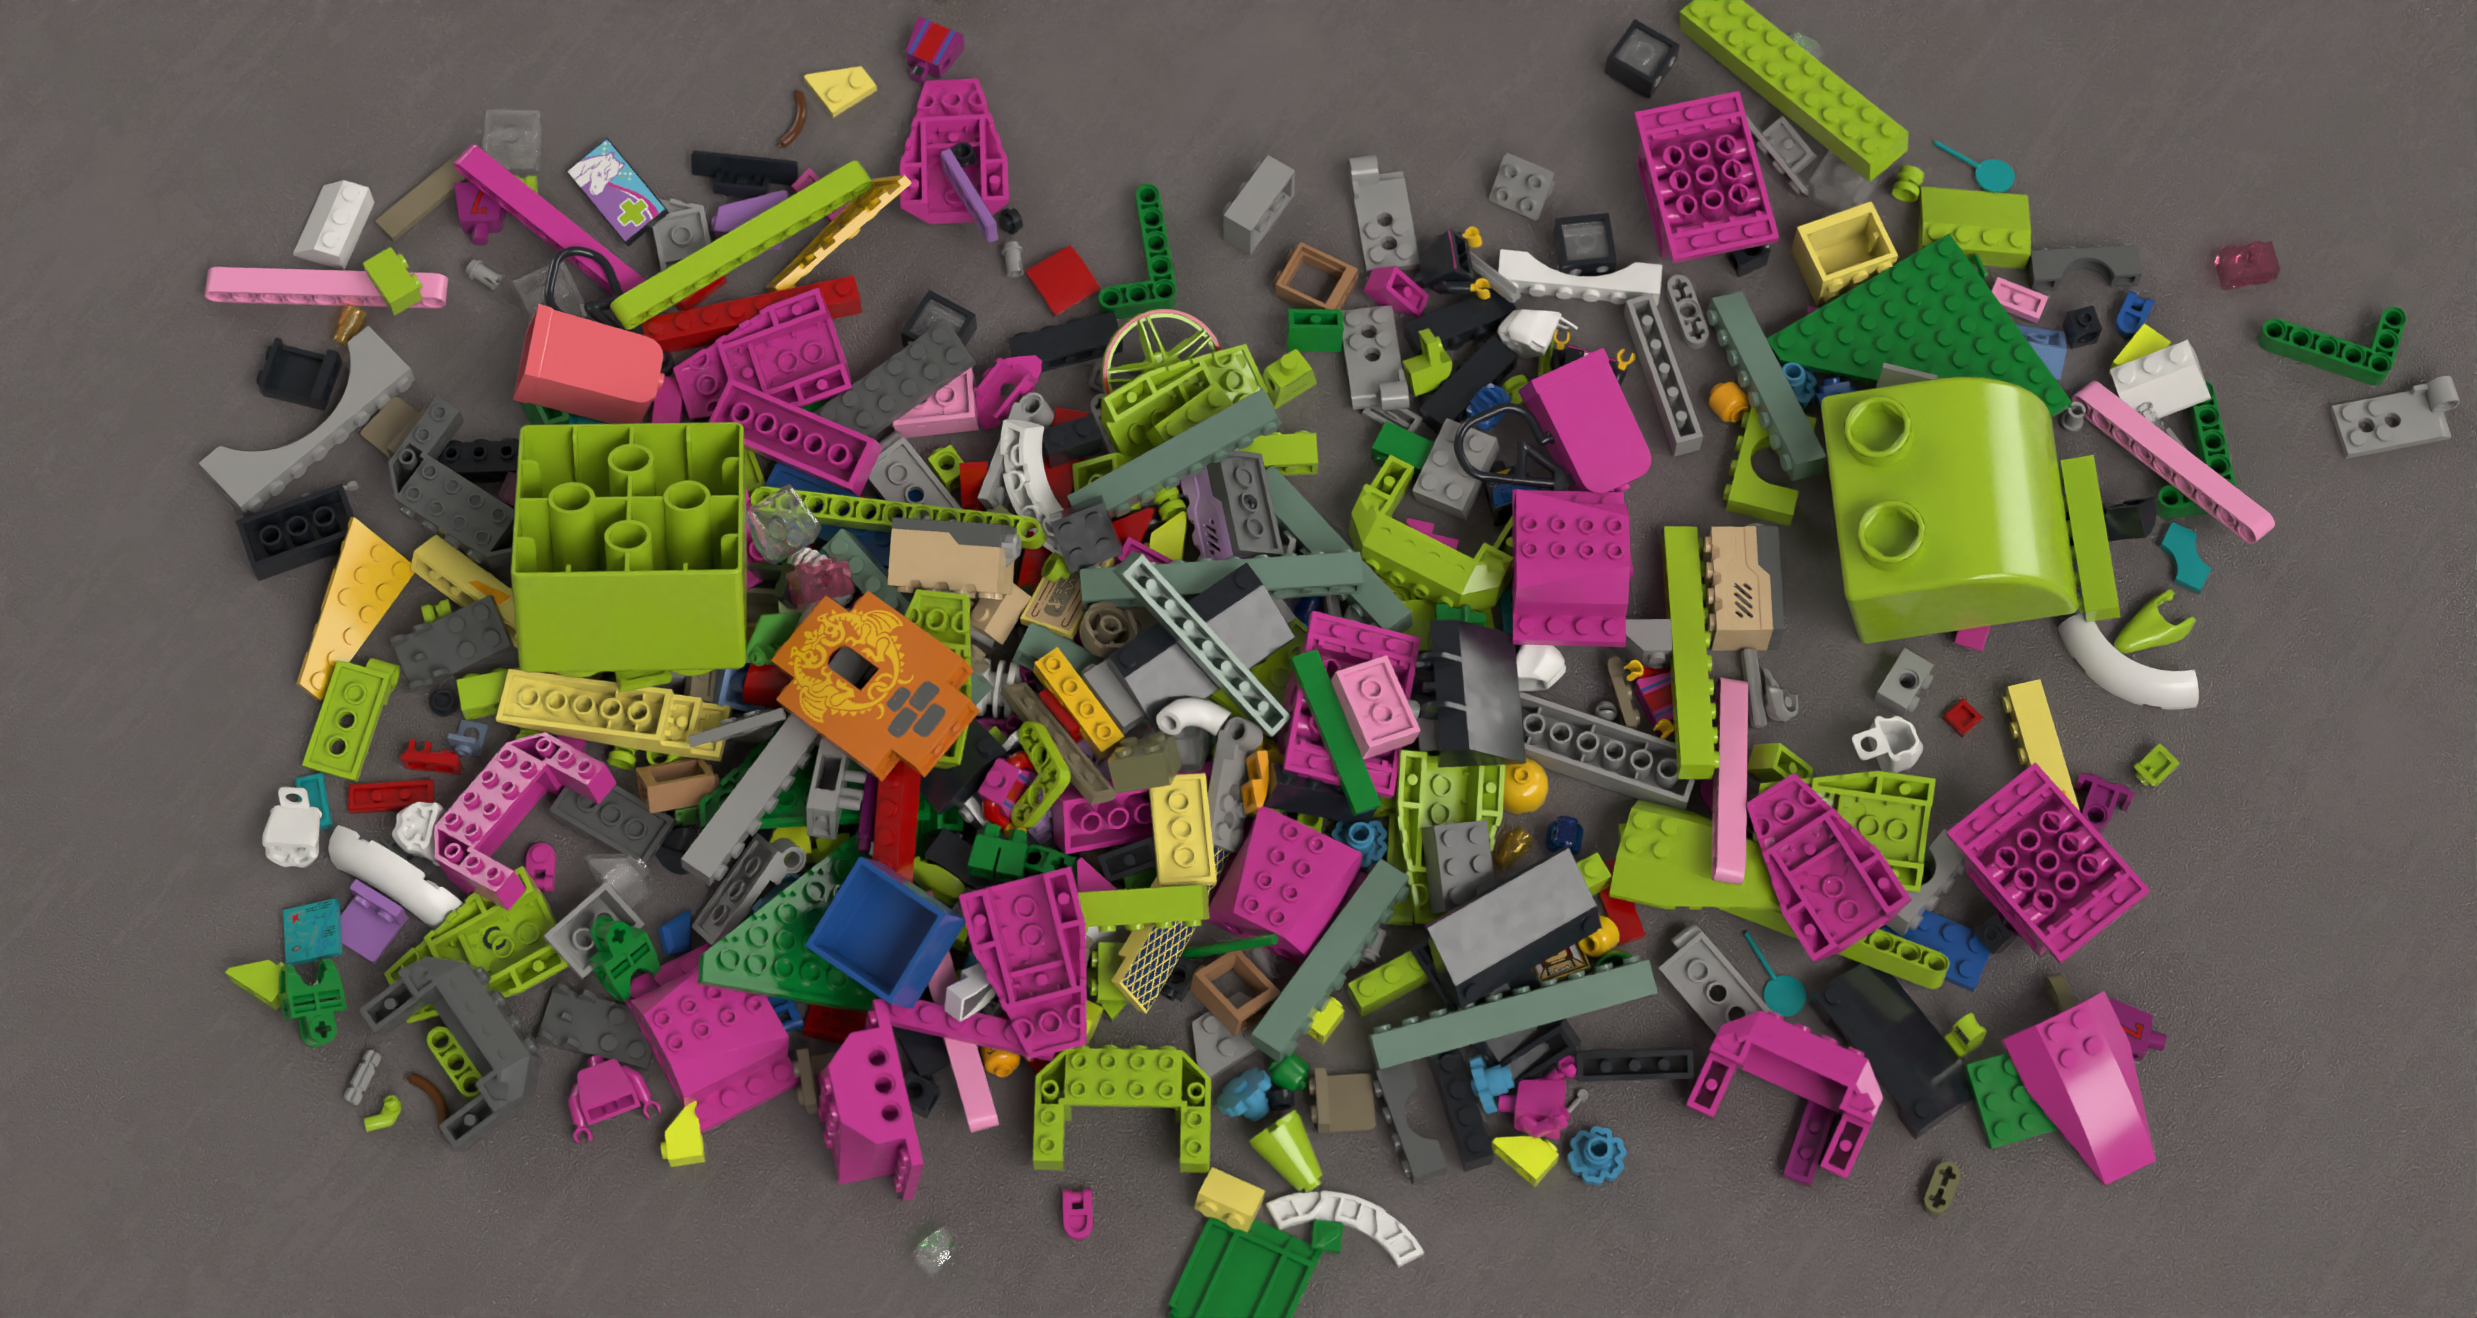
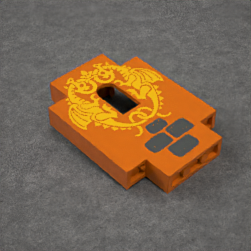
[771,591,980,782]

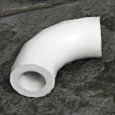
[1156,697,1231,736]

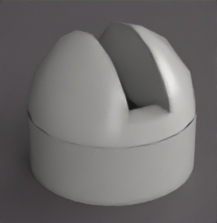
[1594,700,1617,722]

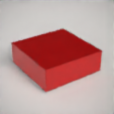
[1942,698,1983,738]

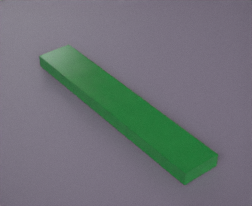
[1289,649,1382,816]

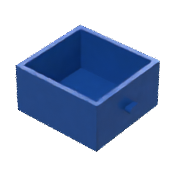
[805,856,966,1009]

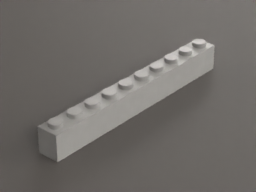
[681,647,878,886]

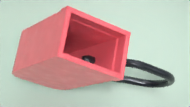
[513,246,664,424]

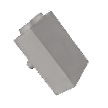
[806,738,866,840]

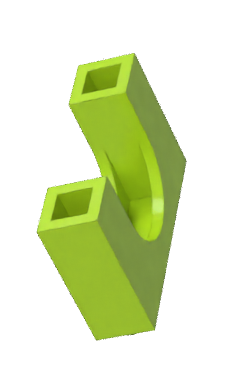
[1723,407,1817,526]

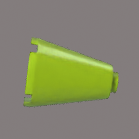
[1248,1110,1323,1193]

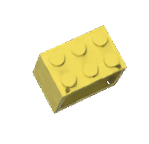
[1791,201,1898,306]

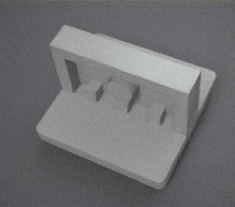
[1489,153,1556,220]

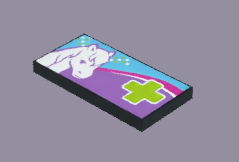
[566,138,670,247]

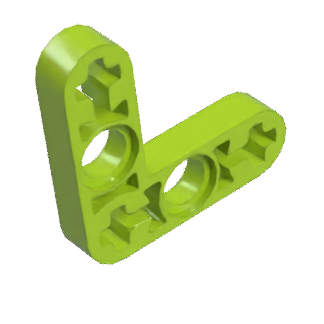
[1011,721,1071,829]

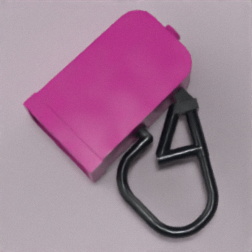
[1454,348,1652,494]

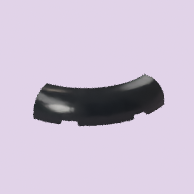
[2065,498,2157,546]

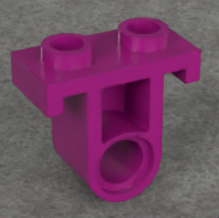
[2073,772,2135,834]

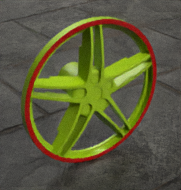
[1102,309,1221,395]

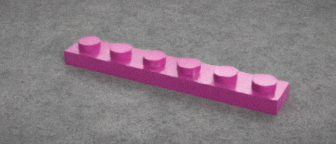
[886,1000,1055,1061]

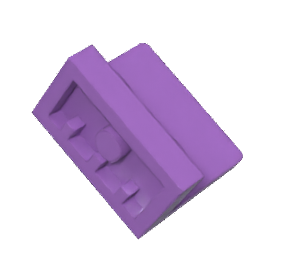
[341,879,408,964]

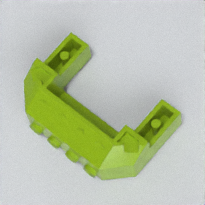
[1348,455,1514,611]
[1033,1045,1211,1173]

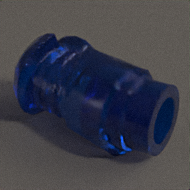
[1293,596,1322,627]

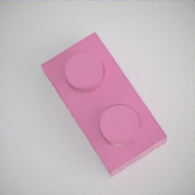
[1992,277,2048,323]

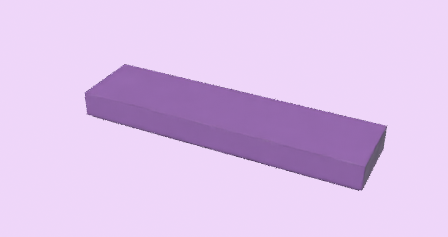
[941,148,998,243]

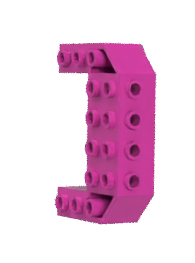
[434,732,617,911]
[1686,1011,1883,1181]

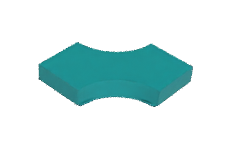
[2160,522,2212,594]

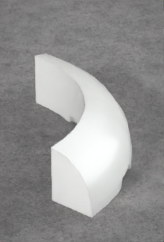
[1000,420,1063,556]
[2057,613,2199,710]
[328,825,464,930]

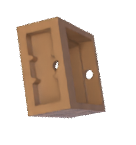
[1273,242,1358,310]
[635,758,719,813]
[1190,950,1281,1037]

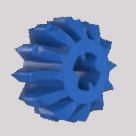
[1466,383,1511,431]

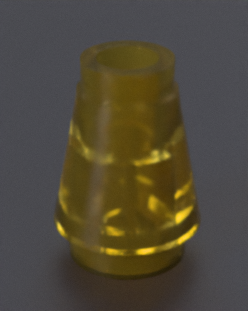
[332,304,367,346]
[1494,826,1534,869]

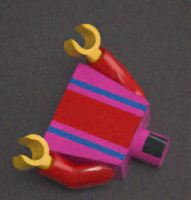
[1623,660,1675,740]
[978,751,1043,839]

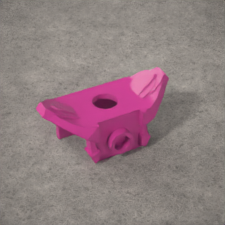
[974,355,1042,430]

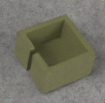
[1108,732,1181,794]

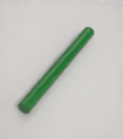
[1181,933,1278,959]

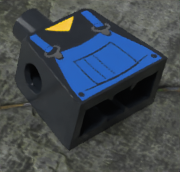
[1484,461,1542,527]

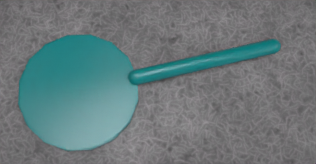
[1933,141,2015,193]
[1744,932,1806,1017]

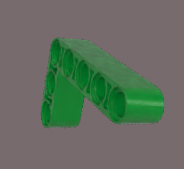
[1099,183,1177,320]
[2257,306,2406,386]
[2155,380,2237,519]

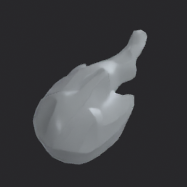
[1762,668,1798,722]

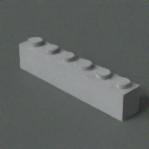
[1623,294,1703,457]

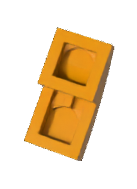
[1240,750,1269,814]

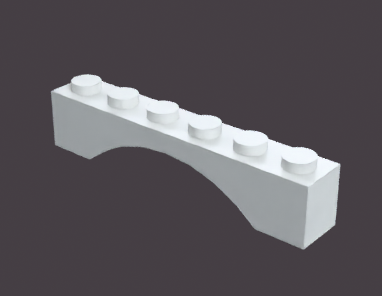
[1498,249,1662,306]

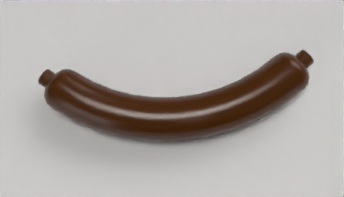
[778,89,807,148]
[406,1073,449,1134]

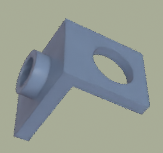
[448,720,489,757]

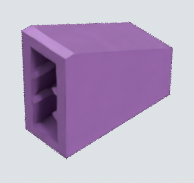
[711,190,789,251]

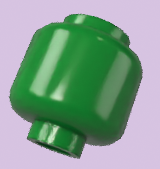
[1267,1052,1311,1091]

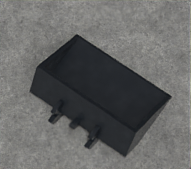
[1416,620,1526,768]

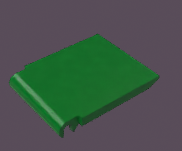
[1168,1217,1323,1318]

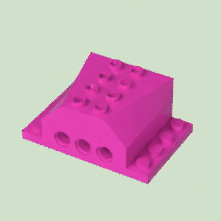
[1634,91,1779,263]
[1512,489,1630,647]
[1277,611,1421,799]
[1947,762,2150,964]
[1204,805,1368,967]
[625,943,801,1134]
[814,999,923,1201]

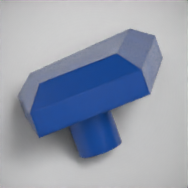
[658,909,691,956]

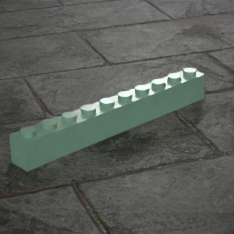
[1080,549,1363,611]
[1368,955,1658,1069]

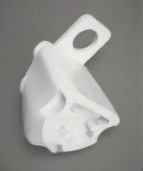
[1498,309,1578,358]
[1516,645,1566,692]
[1852,716,1923,773]
[262,787,322,868]
[392,802,446,866]

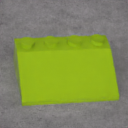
[1918,186,2031,269]

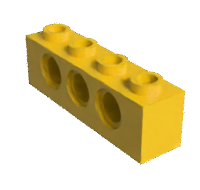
[1033,647,1125,761]

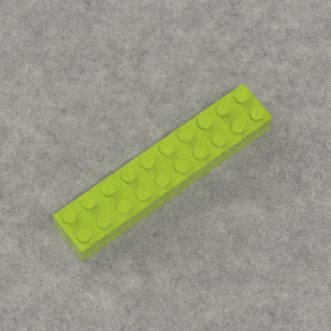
[1680,0,1908,182]

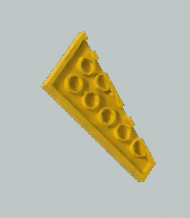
[765,175,911,293]
[296,517,415,701]

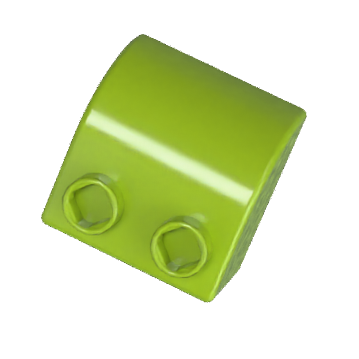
[1821,377,2079,644]
[511,422,747,678]

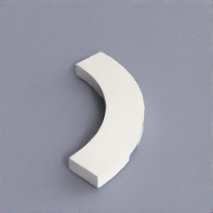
[1266,1191,1424,1267]

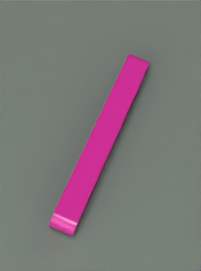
[453,144,646,296]

